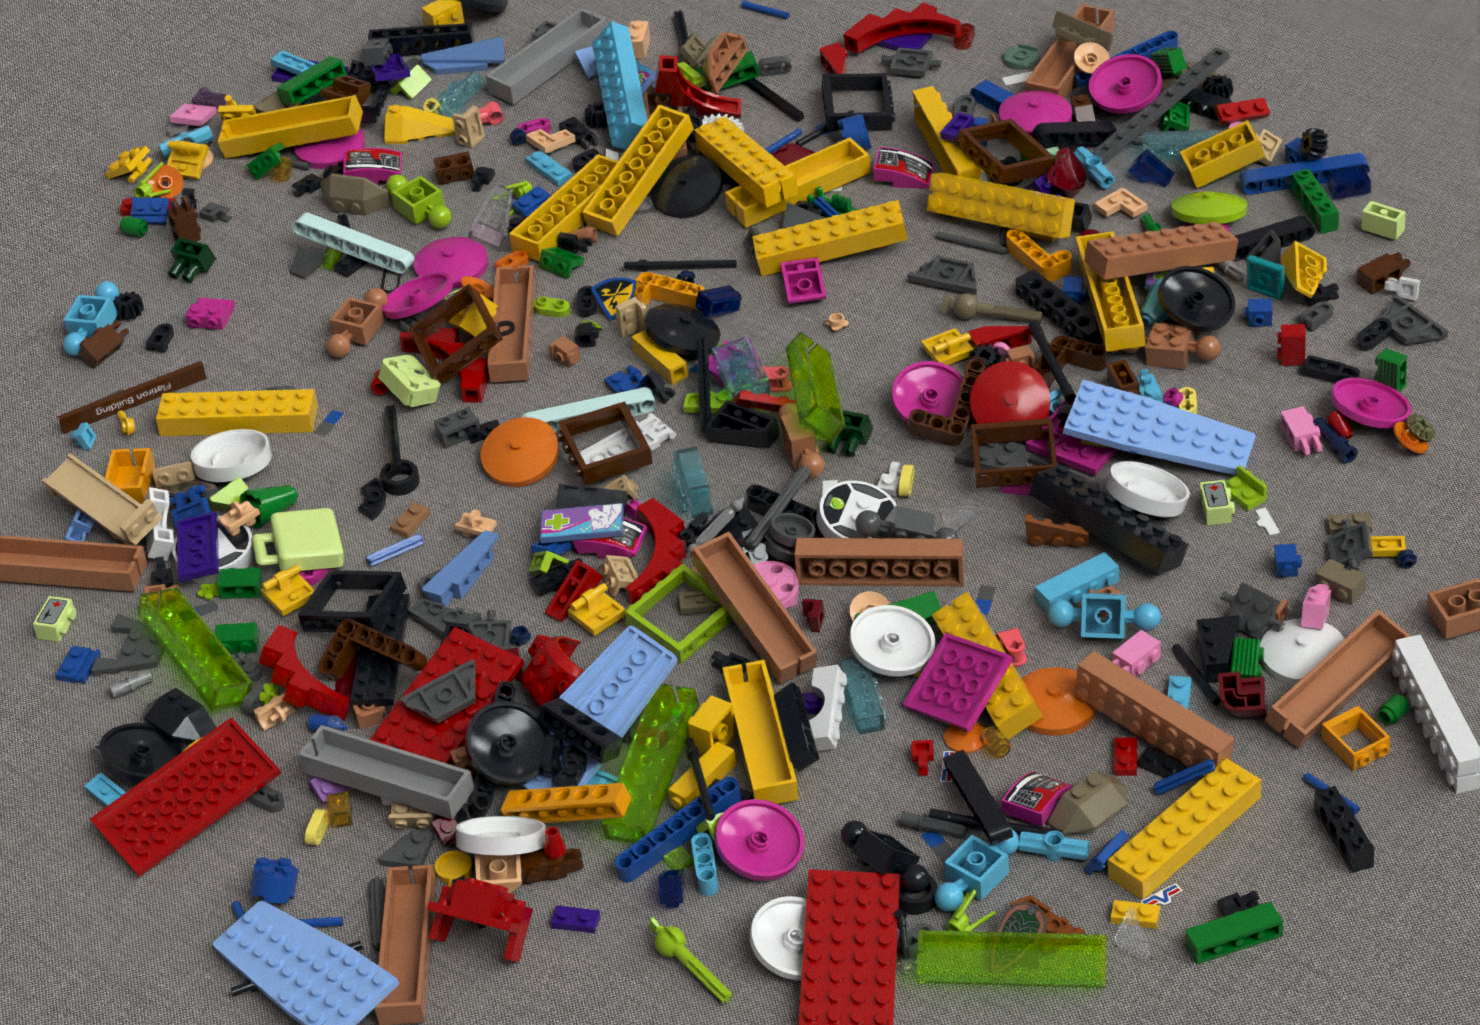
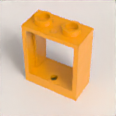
[1322,706,1391,771]

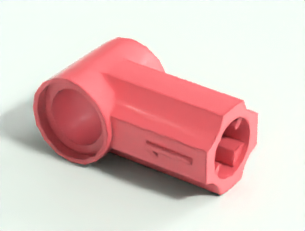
[479,101,504,124]

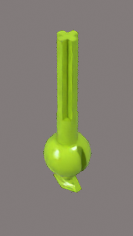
[648,917,733,1003]

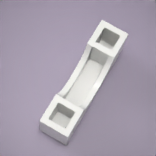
[143,487,174,561]
[809,665,847,751]

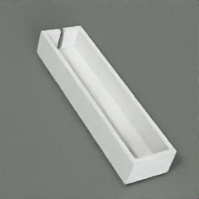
[1392,634,1480,794]

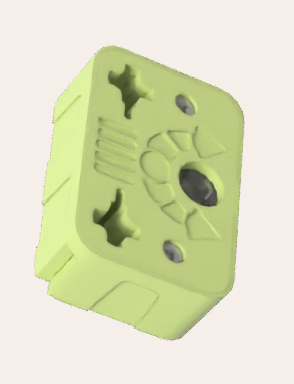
[378,355,440,407]

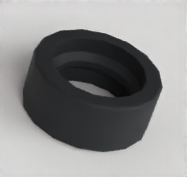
[380,459,420,496]
[899,875,937,915]

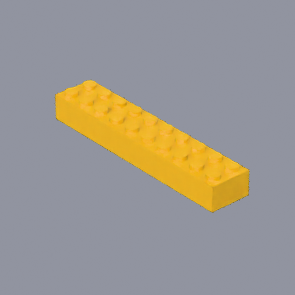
[1076,231,1145,352]

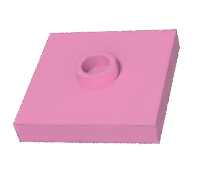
[169,103,217,126]

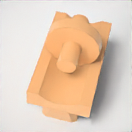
[218,501,260,536]
[455,509,497,538]
[253,693,295,731]

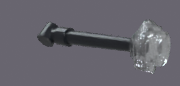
[894,909,919,975]

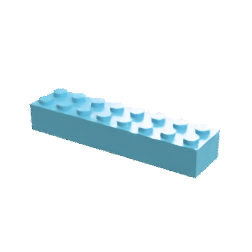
[592,21,648,150]

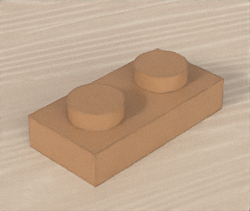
[391,502,431,538]

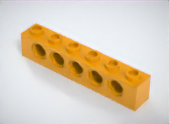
[500,783,632,823]

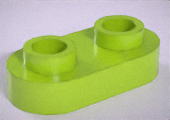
[534,296,571,318]

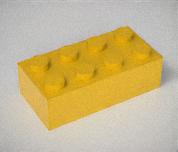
[1180,120,1266,188]

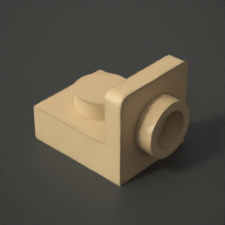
[604,475,638,499]

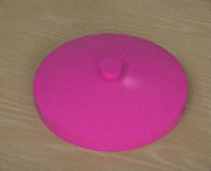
[1089,54,1162,114]
[999,91,1072,138]
[294,128,365,169]
[414,237,488,289]
[381,272,453,319]
[891,361,967,428]
[1330,378,1412,428]
[715,799,805,881]

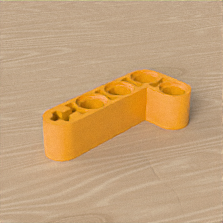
[1006,229,1072,282]
[633,272,707,310]

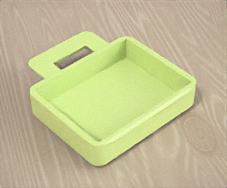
[252,508,344,571]

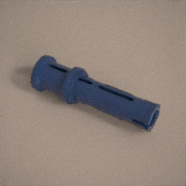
[1313,417,1358,463]

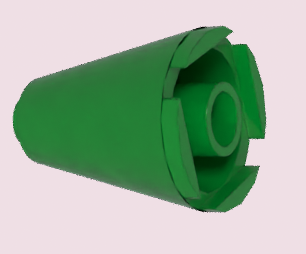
[240,485,298,528]

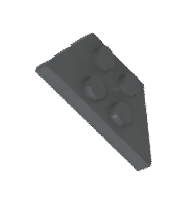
[907,255,977,295]
[1380,294,1448,345]
[955,442,1027,470]
[400,659,476,724]

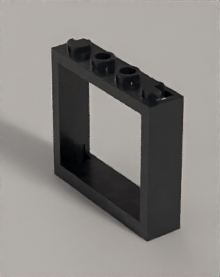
[821,73,895,131]
[314,75,390,123]
[298,570,407,633]

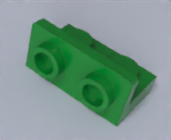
[1160,102,1190,134]
[246,142,285,179]
[539,246,585,278]

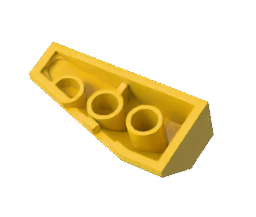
[384,105,456,144]
[1281,241,1327,298]

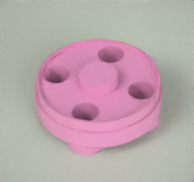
[754,561,799,609]

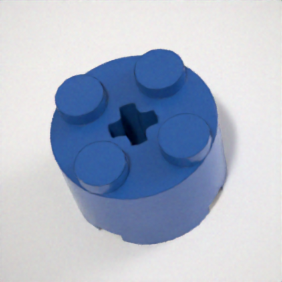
[837,114,871,150]
[250,857,298,903]

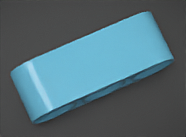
[691,833,719,896]

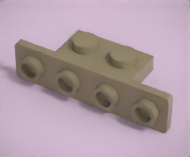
[1052,11,1114,51]
[679,32,720,70]

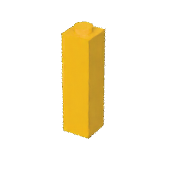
[631,330,688,385]
[668,741,737,810]

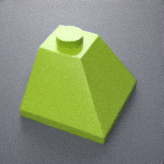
[208,476,249,511]

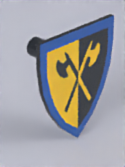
[590,277,637,321]

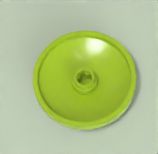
[1171,191,1247,224]

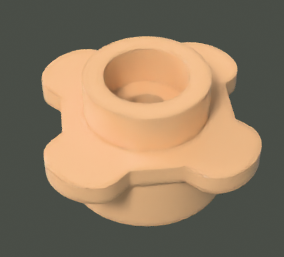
[826,313,849,331]

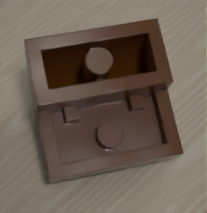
[320,75,371,106]

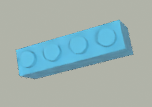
[1035,552,1119,614]

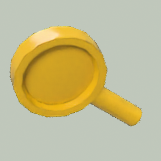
[434,850,473,887]

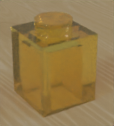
[327,792,353,829]

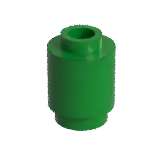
[119,216,148,237]
[1377,694,1410,725]

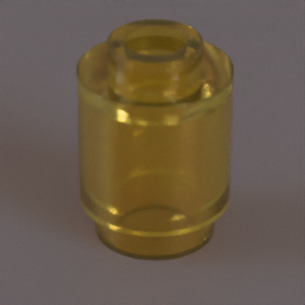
[273,157,293,182]
[980,726,1011,758]

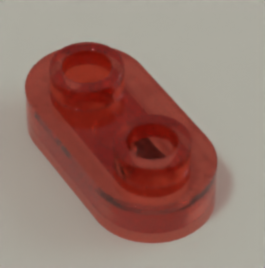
[954,23,975,50]

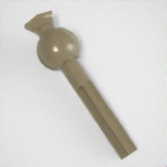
[942,293,1043,323]

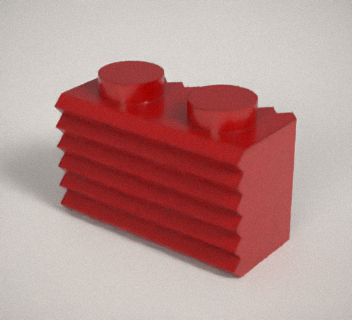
[1277,324,1306,366]

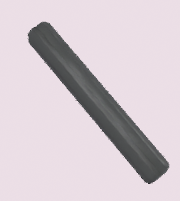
[370,877,384,950]

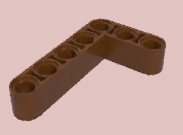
[1033,335,1107,389]
[907,357,985,446]
[318,619,427,681]

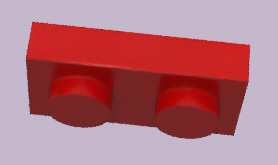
[1114,737,1137,776]

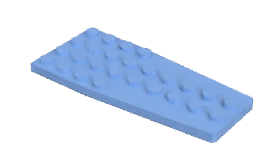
[1063,380,1256,475]
[521,626,678,789]
[213,901,400,1025]

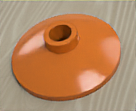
[147,165,184,198]
[461,276,494,300]
[1393,422,1428,454]
[944,722,988,753]

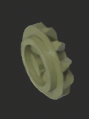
[1406,414,1436,441]

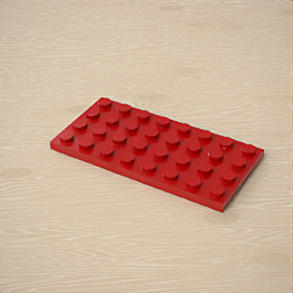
[369,627,525,765]
[90,717,281,877]
[798,869,900,1025]

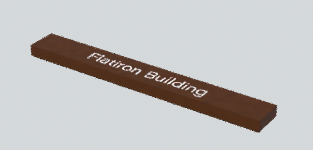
[57,361,207,434]

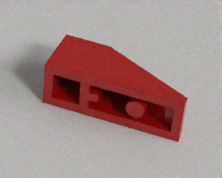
[819,42,848,74]
[968,326,1032,349]
[545,560,603,622]

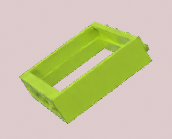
[625,564,733,664]

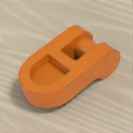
[494,250,529,271]

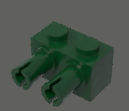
[167,237,216,283]
[824,408,873,457]

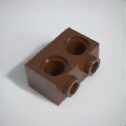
[433,151,474,185]

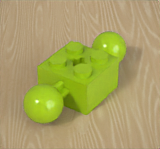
[386,174,452,229]

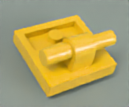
[218,95,257,122]
[167,140,209,180]
[104,146,153,184]
[921,328,974,365]
[260,565,315,616]
[568,583,626,636]

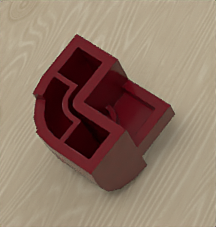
[1218,671,1268,718]

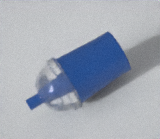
[309,714,348,732]

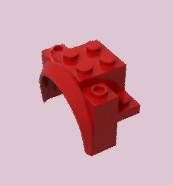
[520,634,584,705]
[427,877,533,962]

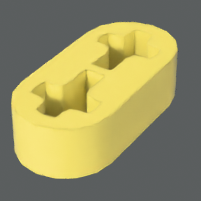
[1178,387,1197,414]
[899,464,915,497]
[305,809,330,846]

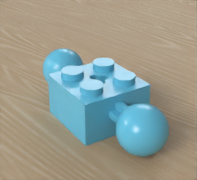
[63,281,119,356]
[1048,593,1161,639]
[934,829,1019,912]

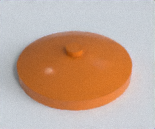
[480,417,560,487]
[1022,667,1098,736]

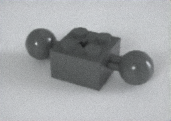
[855,506,959,539]

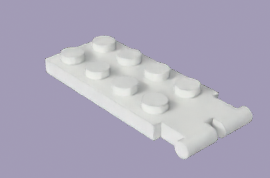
[580,413,676,482]

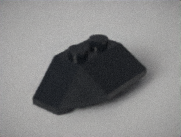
[707,503,771,558]
[144,688,217,742]

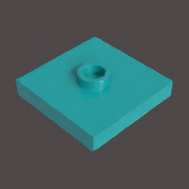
[1247,255,1285,300]

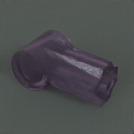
[192,87,226,108]

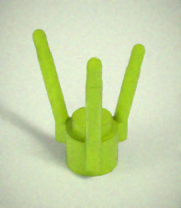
[134,162,171,198]
[491,180,533,218]
[946,890,996,936]

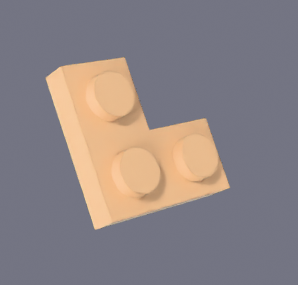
[526,129,576,154]
[1094,187,1148,218]

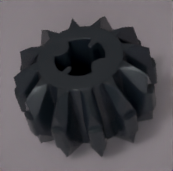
[1202,74,1233,99]
[584,101,608,129]
[1299,128,1329,160]
[113,291,144,321]
[968,342,1002,370]

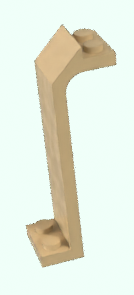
[42,453,164,545]

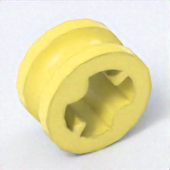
[423,98,441,114]

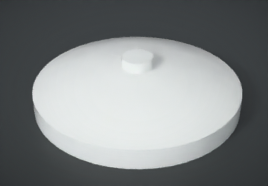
[849,605,935,677]
[1260,618,1345,685]
[750,896,807,980]

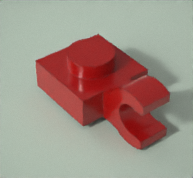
[911,740,934,776]

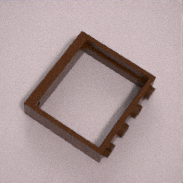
[956,119,1055,184]
[409,284,503,385]
[556,401,653,485]
[971,418,1057,488]

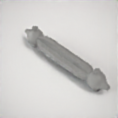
[686,497,745,558]

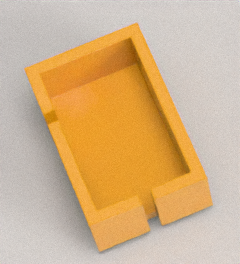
[105,448,155,504]

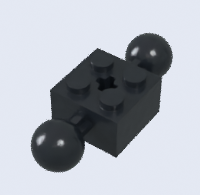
[840,820,930,893]

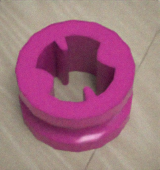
[1163,387,1183,407]
[624,499,641,520]

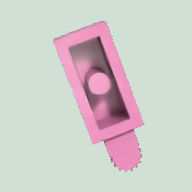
[1281,406,1322,456]
[1301,584,1331,629]
[1112,630,1161,676]

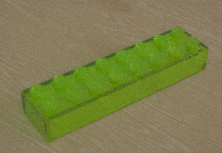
[786,332,846,443]
[137,587,253,711]
[602,684,699,843]
[917,930,1108,988]

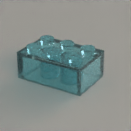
[712,336,770,402]
[671,446,713,520]

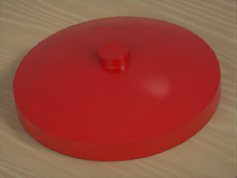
[970,361,1050,424]

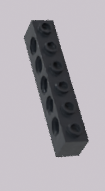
[368,23,475,55]
[1015,269,1103,345]

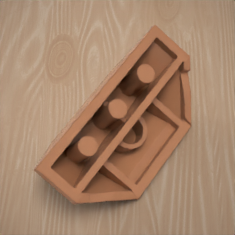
[702,32,748,94]

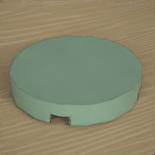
[1004,44,1040,70]

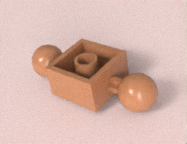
[326,288,388,358]
[1122,323,1221,369]
[778,403,825,478]

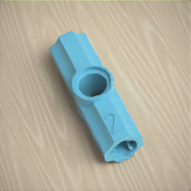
[159,125,214,159]
[1074,146,1115,189]
[1019,831,1090,861]

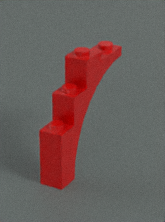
[843,3,962,54]
[655,55,741,119]
[399,328,489,403]
[625,497,686,605]
[258,625,351,721]

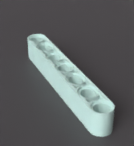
[292,212,414,274]
[522,387,656,433]

